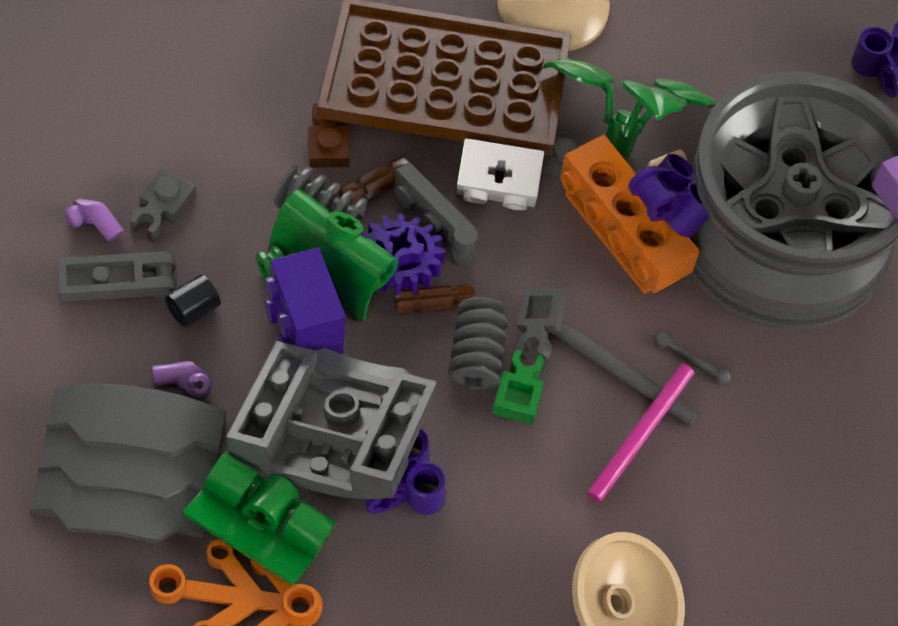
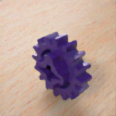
[361,214,444,295]

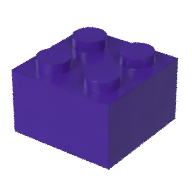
[264,247,346,354]

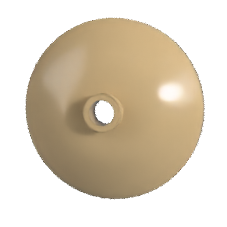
[497,0,610,51]
[572,532,685,626]

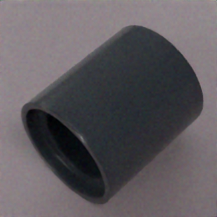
[165,274,221,327]

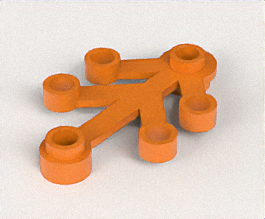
[149,539,323,626]

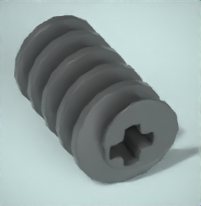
[274,165,367,222]
[448,296,509,391]

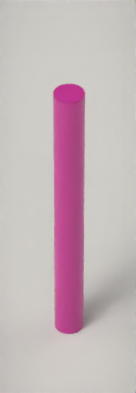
[587,364,694,503]

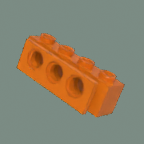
[560,134,700,294]

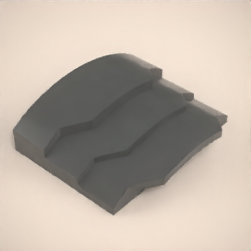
[226,341,438,499]
[30,384,226,544]

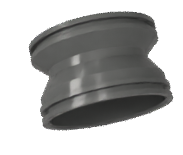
[689,72,898,330]

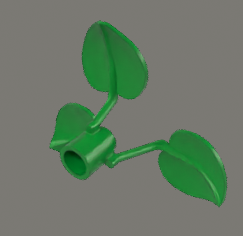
[542,59,717,157]

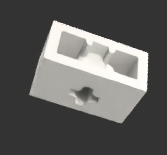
[456,138,544,210]

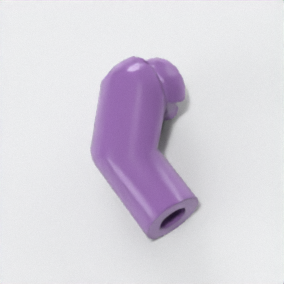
[64,199,124,242]

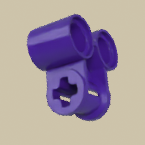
[851,21,898,98]
[628,153,709,237]
[365,429,446,515]

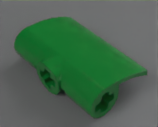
[268,189,398,321]
[182,452,337,585]

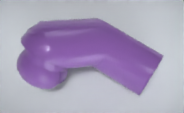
[152,361,212,398]

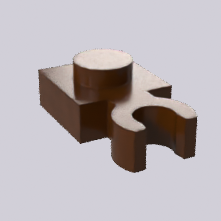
[308,103,350,168]

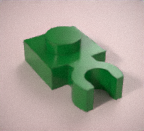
[492,349,544,425]

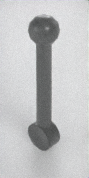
[655,331,731,385]

